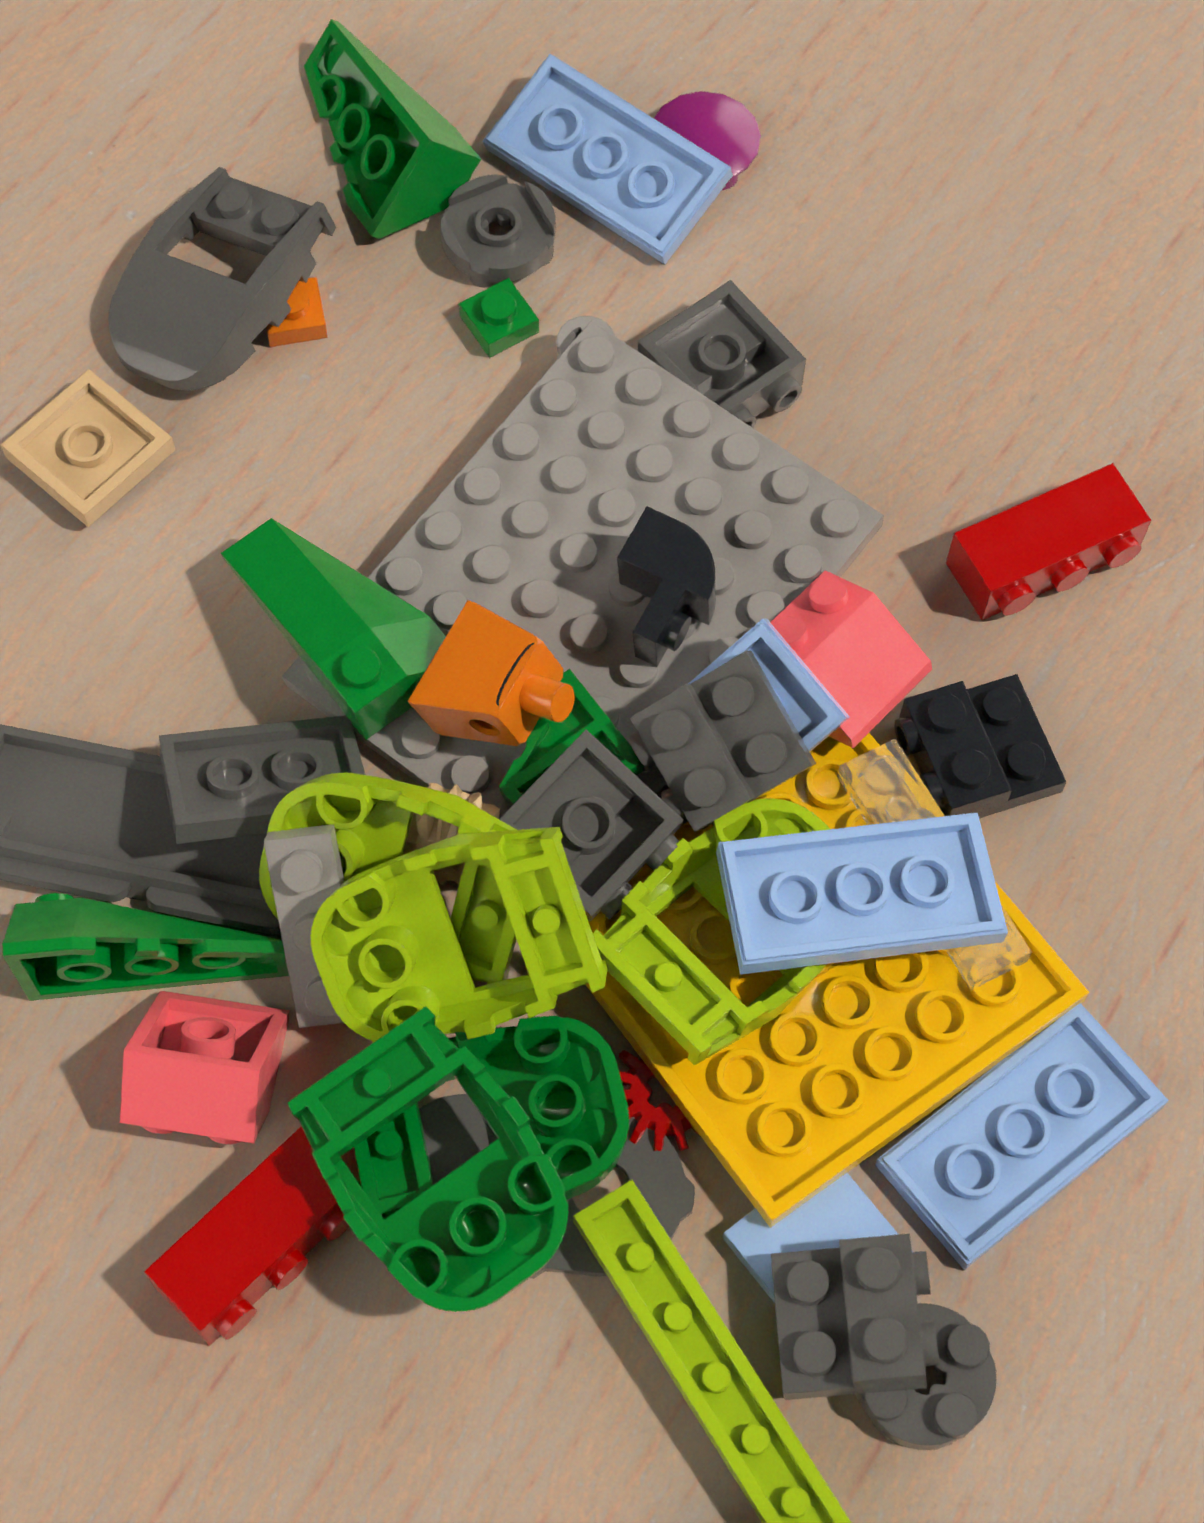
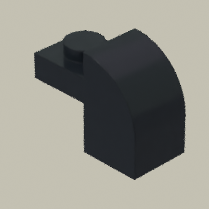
[617,506,716,667]

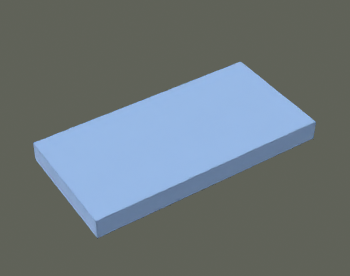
[483,54,733,265]
[716,812,1008,974]
[875,1003,1169,1270]

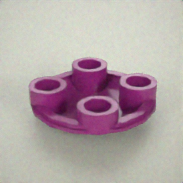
[654,91,761,190]

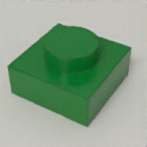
[459,278,539,358]

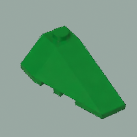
[304,19,481,239]
[221,518,446,740]
[2,893,289,1001]

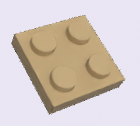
[1,369,176,527]

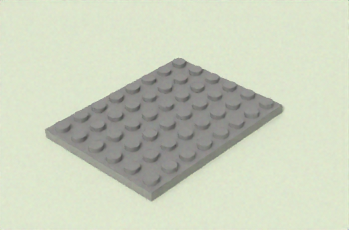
[282,321,884,818]

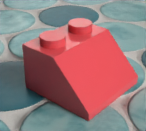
[770,570,932,748]
[120,991,290,1144]

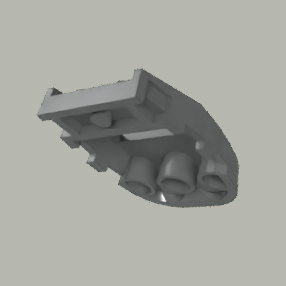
[109,167,336,391]

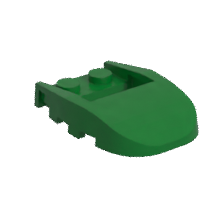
[287,1006,568,1312]
[354,1016,629,1220]

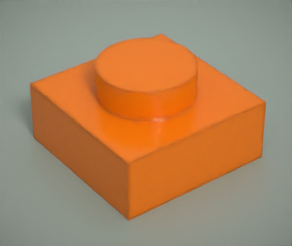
[266,277,328,347]

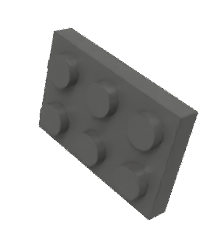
[159,715,365,844]

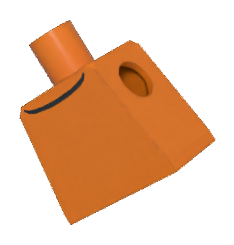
[407,600,575,746]

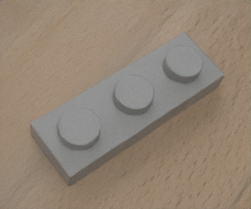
[264,824,344,1028]

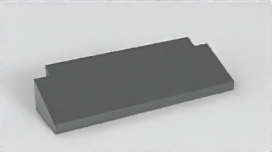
[0,724,281,935]

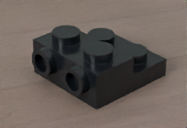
[894,674,1066,818]

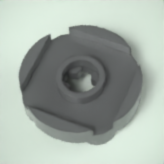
[440,174,556,288]
[856,1303,996,1450]

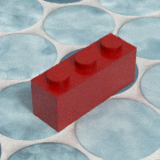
[946,463,1151,621]
[144,1126,349,1346]

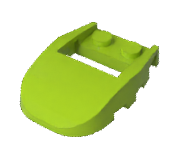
[259,773,517,984]
[593,798,830,1066]
[310,827,608,1042]

